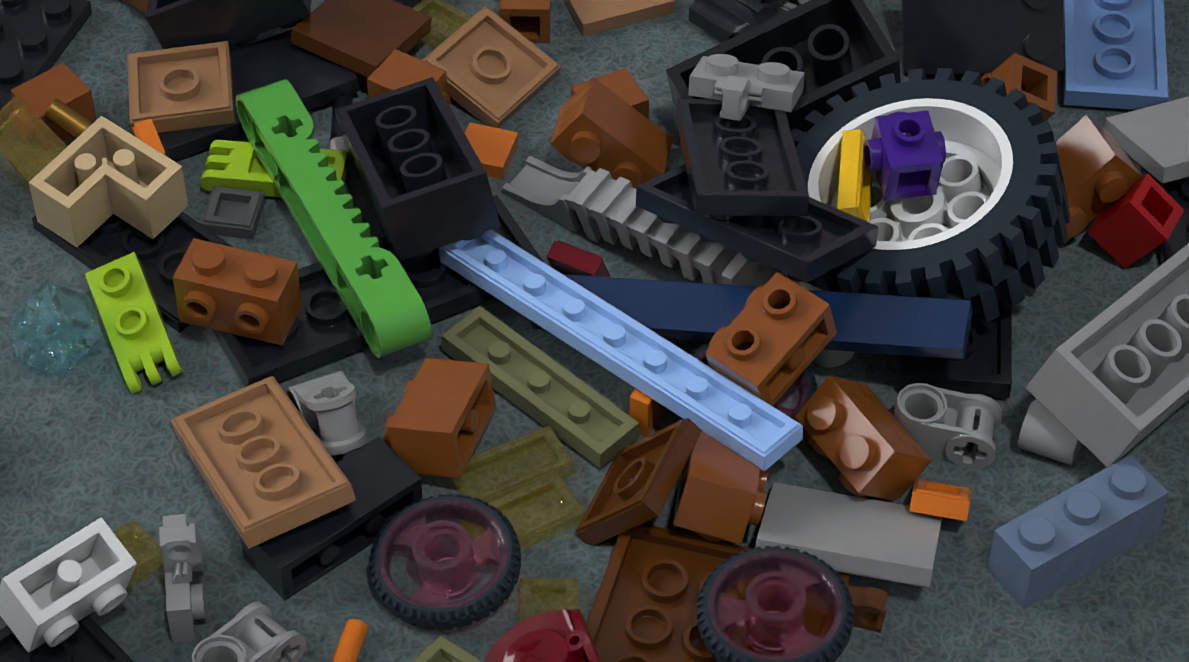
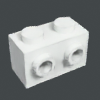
[0,517,137,653]

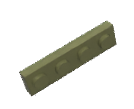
[441,306,639,469]

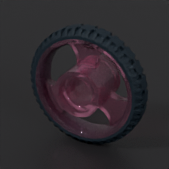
[369,494,521,630]
[697,546,854,662]

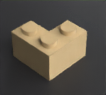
[28,116,189,247]

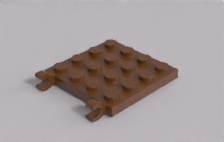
[587,523,888,662]

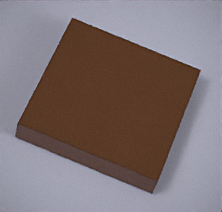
[291,0,432,77]
[576,418,702,546]

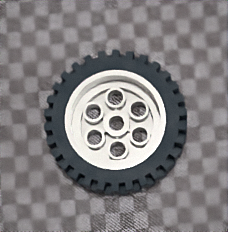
[791,68,1070,330]

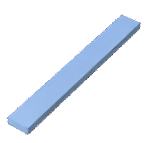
[439,230,803,471]

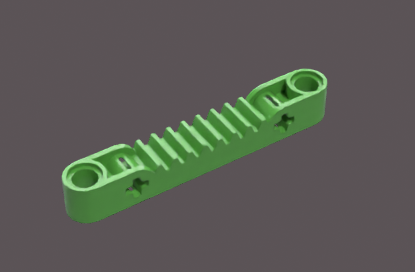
[236,79,432,358]

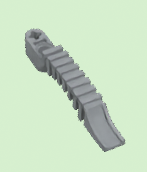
[502,156,855,368]

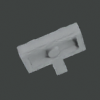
[688,54,805,121]
[159,514,206,643]

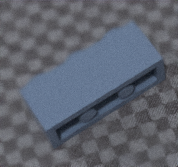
[987,454,1169,609]

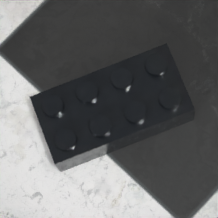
[666,0,901,133]
[335,77,501,261]

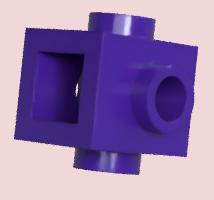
[864,111,946,201]

